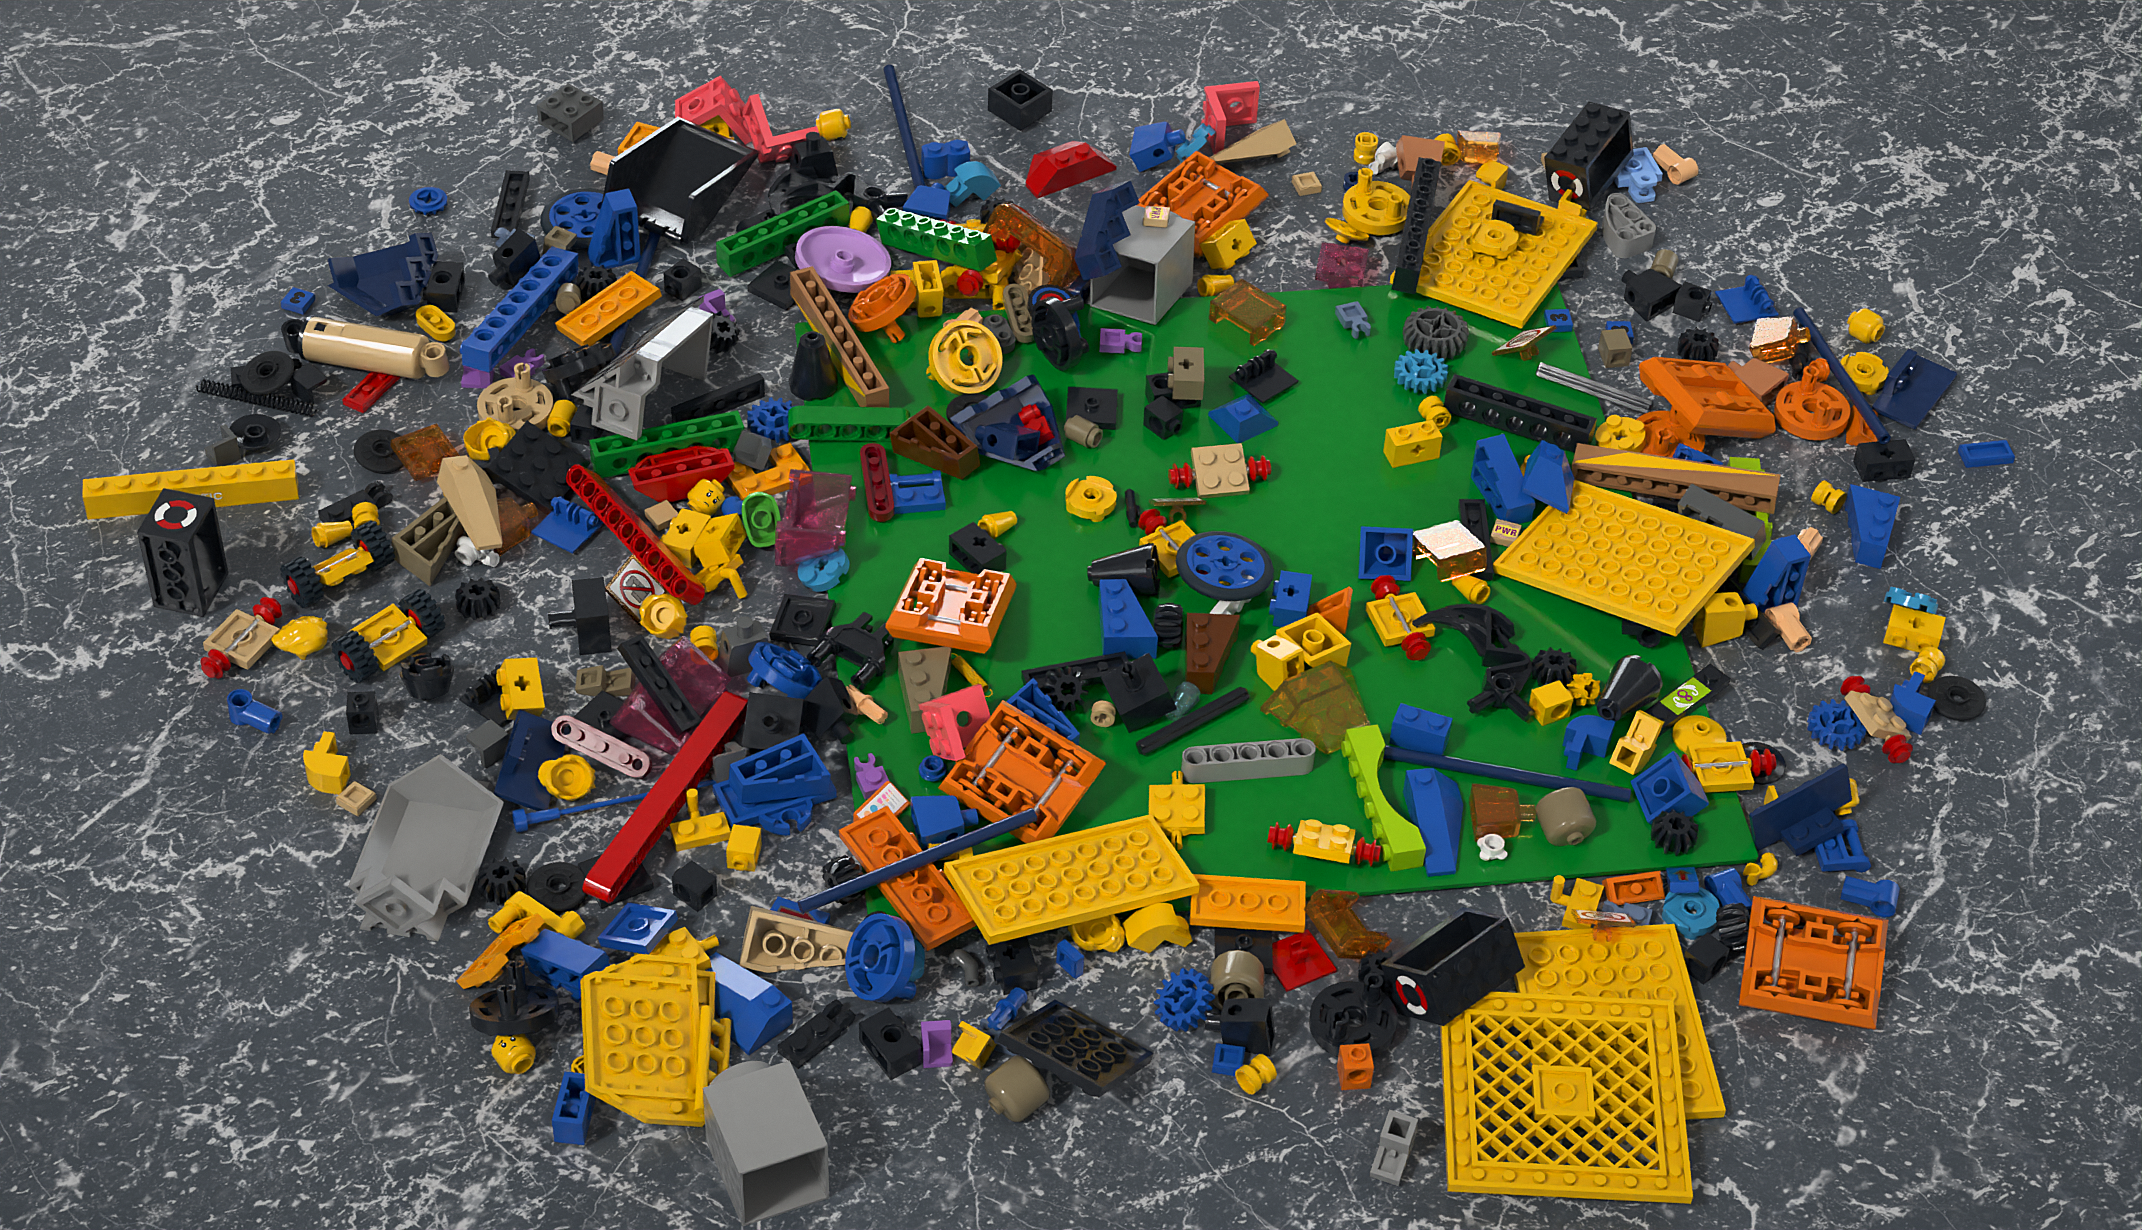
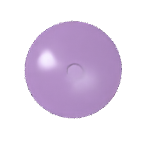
[795,226,891,293]

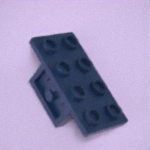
[1872,348,1957,429]
[493,710,570,811]
[1749,763,1852,857]

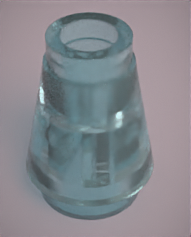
[1166,682,1200,722]

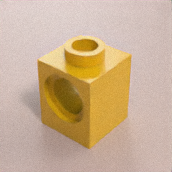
[1529,680,1574,726]
[726,824,762,872]

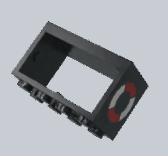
[1544,102,1634,211]
[137,488,229,617]
[1380,907,1525,1026]

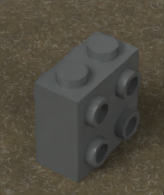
[537,83,604,142]

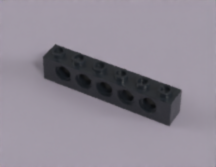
[1444,374,1597,453]

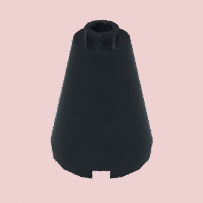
[788,331,838,401]
[1087,543,1160,595]
[1597,655,1663,722]

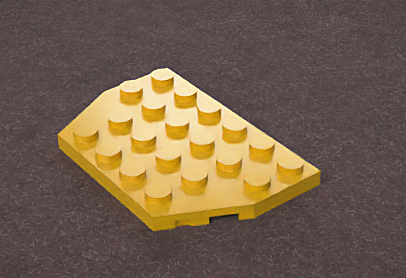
[580,954,705,1127]

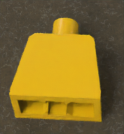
[913,260,943,318]
[1693,592,1758,647]
[1251,635,1305,700]

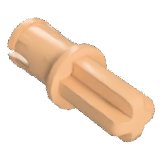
[846,684,888,724]

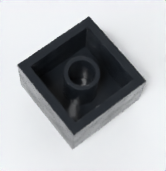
[988,69,1053,131]

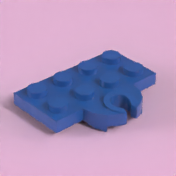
[712,779,837,836]

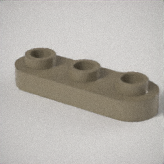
[1002,284,1034,343]

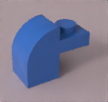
[1890,671,1936,735]
[1562,715,1615,771]

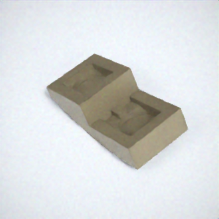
[575,665,636,697]

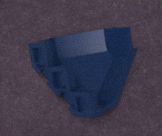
[1074,180,1140,280]
[327,232,439,316]
[950,374,1065,471]

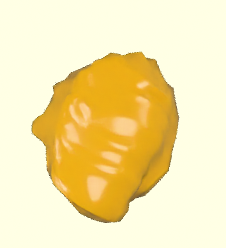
[463,417,516,461]
[639,593,688,639]
[271,616,328,660]
[538,754,596,802]
[1067,914,1125,953]

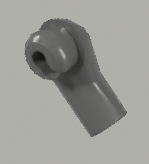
[948,949,979,988]

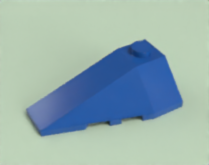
[1403,768,1463,877]
[705,952,793,1056]

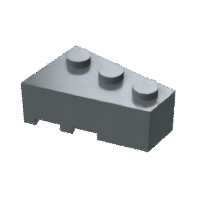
[1678,484,1766,560]

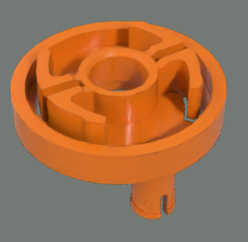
[848,274,917,343]
[1774,366,1850,440]
[1636,406,1705,458]

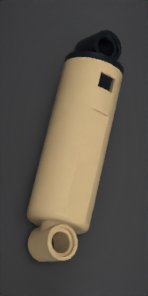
[281,316,450,379]

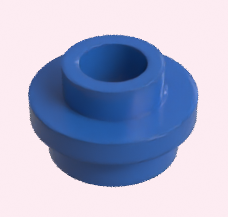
[919,755,946,781]

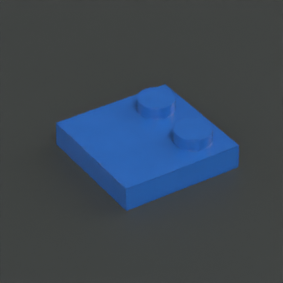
[598,903,678,954]

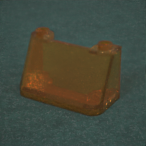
[983,202,1080,288]

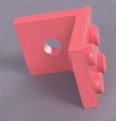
[675,76,752,145]
[1201,81,1260,155]
[742,94,820,164]
[918,684,990,761]

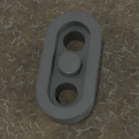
[983,314,1016,354]

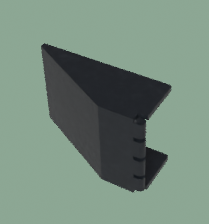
[602,117,759,244]

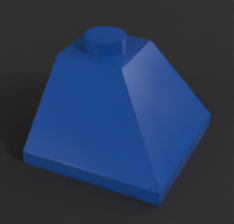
[1208,393,1278,444]
[1522,440,1574,514]
[1358,526,1413,581]
[1630,751,1709,825]

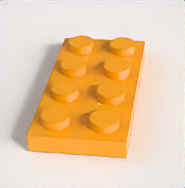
[555,271,662,346]
[1190,874,1306,933]

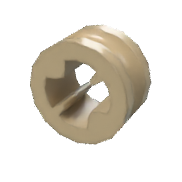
[1091,701,1116,727]

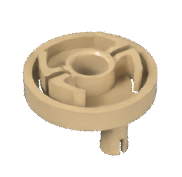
[477,362,554,433]

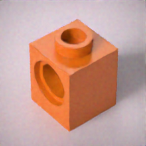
[1337,1043,1374,1090]

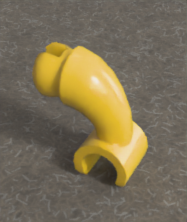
[1743,852,1778,886]

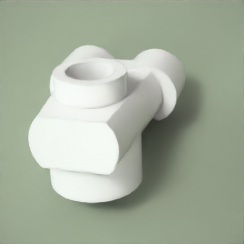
[1368,142,1398,175]
[455,536,500,567]

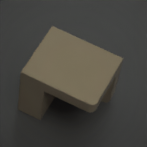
[542,226,577,255]
[1598,329,1632,368]

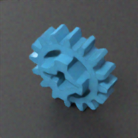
[1394,349,1448,394]

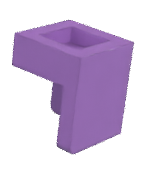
[699,289,735,321]
[461,365,495,388]
[921,1020,953,1068]

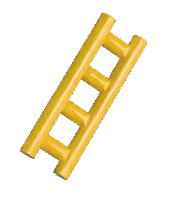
[694,1005,732,1115]

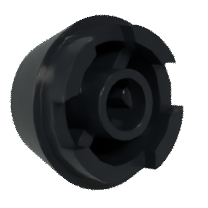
[399,652,454,700]

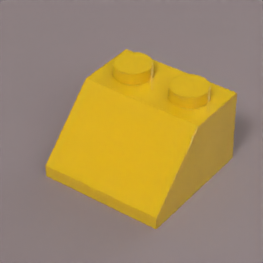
[1276,612,1351,676]

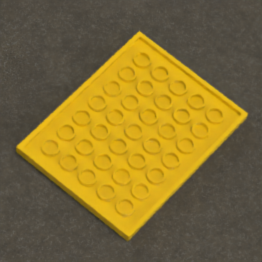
[1390,180,1598,329]
[1493,480,1755,636]
[1514,924,1726,1128]

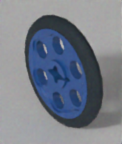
[540,188,604,249]
[1175,531,1274,601]

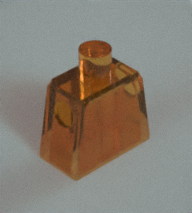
[1456,130,1501,164]
[1749,317,1811,364]
[494,497,538,556]
[1469,784,1536,842]

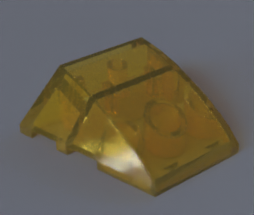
[1260,660,1371,754]

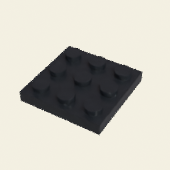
[485,420,590,515]

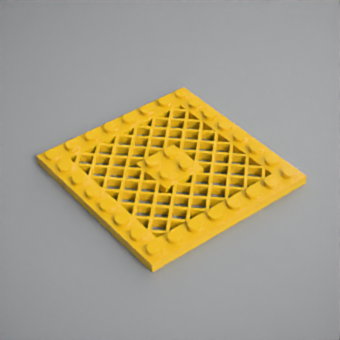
[1440,992,1693,1204]

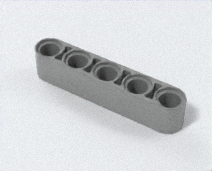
[1181,738,1316,783]

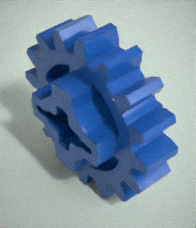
[747,397,794,443]
[1807,699,1867,751]
[1154,968,1215,1032]

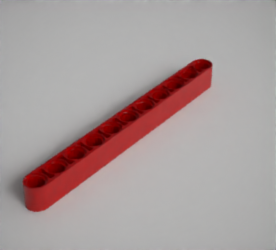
[582,691,748,903]

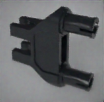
[806,612,894,690]

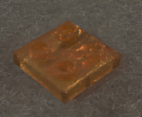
[391,423,460,481]

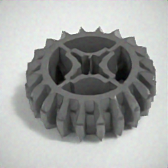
[1402,305,1469,361]

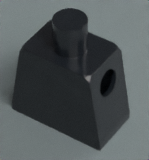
[789,132,839,179]
[488,228,541,288]
[1621,269,1682,322]
[805,676,858,744]
[1205,998,1275,1057]

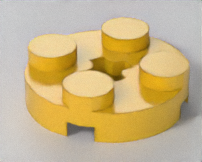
[1470,220,1519,259]
[1840,352,1889,395]
[1595,415,1646,453]
[1065,476,1117,522]

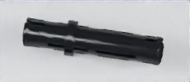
[1787,322,1808,381]

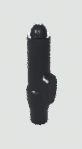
[1124,489,1140,528]

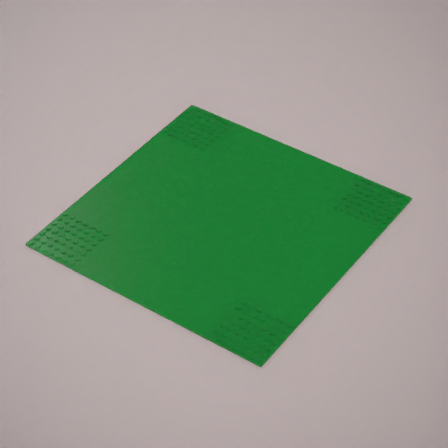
[795,283,1758,934]

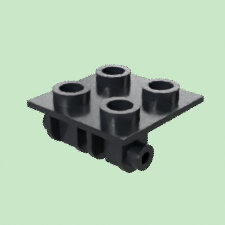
[1229,349,1298,404]
[459,664,507,726]

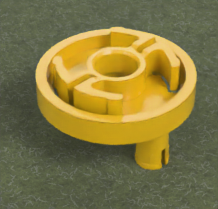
[1342,168,1410,235]
[926,320,1003,395]

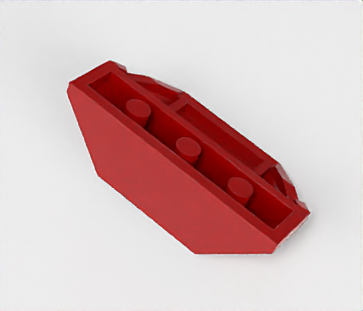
[1025,141,1117,199]
[628,446,735,503]

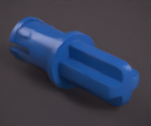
[987,987,1028,1031]

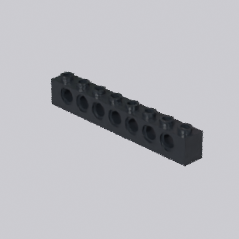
[1391,157,1441,294]

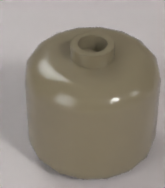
[1535,787,1596,846]
[1209,950,1265,1011]
[984,1055,1050,1122]

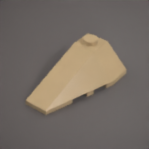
[1209,119,1296,164]
[1012,227,1065,296]
[437,455,502,551]
[739,906,854,973]

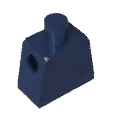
[975,422,1041,461]

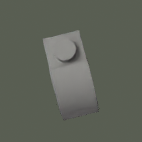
[1370,1110,1418,1186]

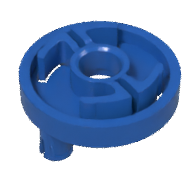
[746,642,823,699]
[845,913,916,1003]

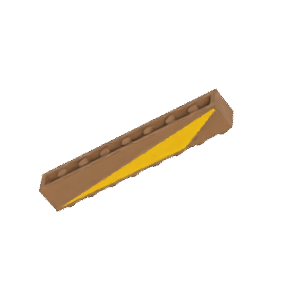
[790,266,889,408]
[1572,443,1781,514]

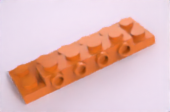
[839,806,976,951]

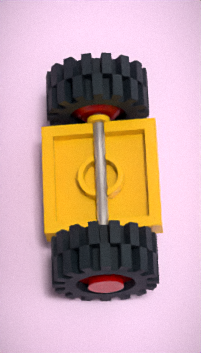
[280,520,395,608]
[331,589,446,683]

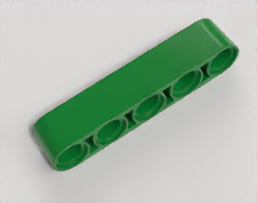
[787,406,911,442]

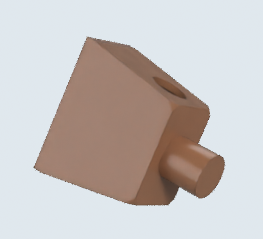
[1396,135,1445,189]
[1728,358,1789,407]

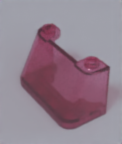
[775,469,856,567]
[610,636,732,756]

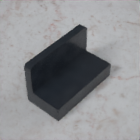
[1491,199,1544,236]

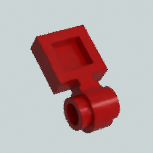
[1018,404,1054,446]

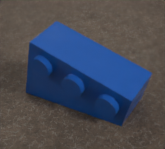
[587,189,641,269]
[1471,434,1536,524]
[1844,484,1900,569]
[1742,534,1811,614]
[1098,579,1158,659]
[1006,678,1080,764]
[729,733,831,804]
[521,929,610,1003]

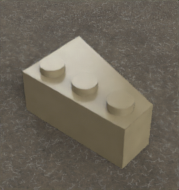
[392,497,465,586]
[898,647,952,734]

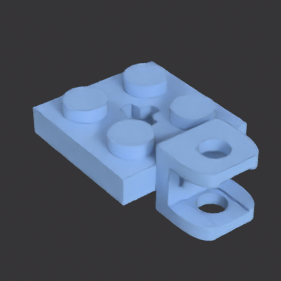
[1614,147,1663,203]

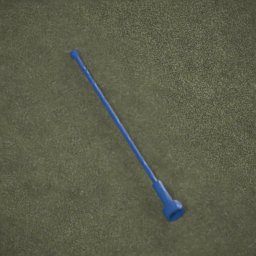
[512,779,717,833]

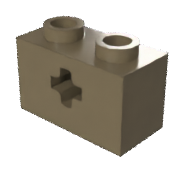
[1168,347,1204,400]

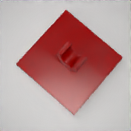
[1272,929,1337,992]

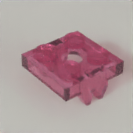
[1315,242,1369,289]

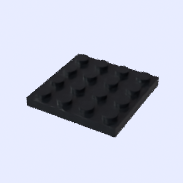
[997,1000,1154,1098]

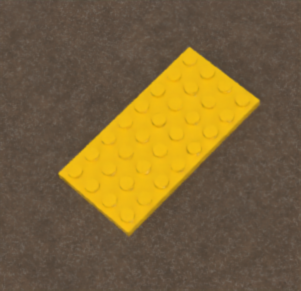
[944,814,1200,945]

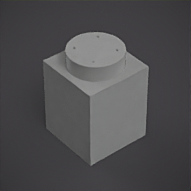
[1090,205,1195,325]
[703,1060,829,1227]

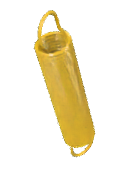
[951,653,993,697]

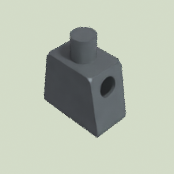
[718,616,769,678]

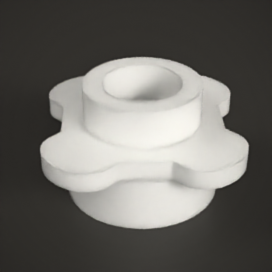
[1477,834,1507,861]

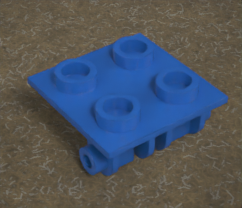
[1715,275,1779,324]
[531,496,604,554]

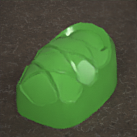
[742,492,782,548]

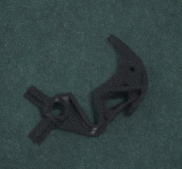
[768,166,908,221]
[1412,604,1535,722]

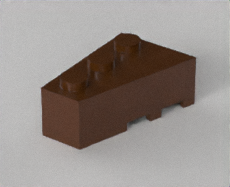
[890,405,981,480]
[1185,613,1240,694]

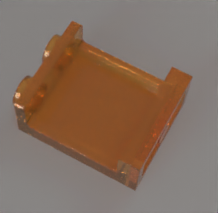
[1209,279,1286,346]
[1412,520,1487,582]
[1304,889,1393,960]

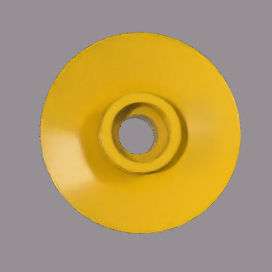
[1325,218,1369,244]
[1672,715,1727,754]

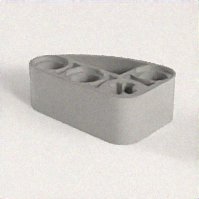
[1602,193,1656,258]

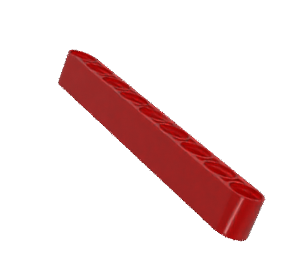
[566,464,705,605]

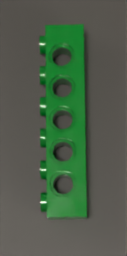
[716,190,850,277]
[876,208,997,271]
[589,410,745,478]

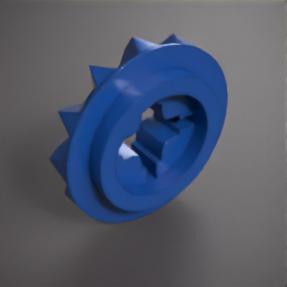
[409,187,447,216]

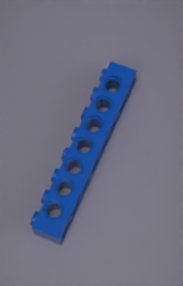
[460,246,578,373]

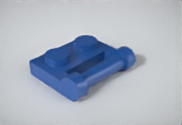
[889,470,946,514]
[1814,819,1871,873]

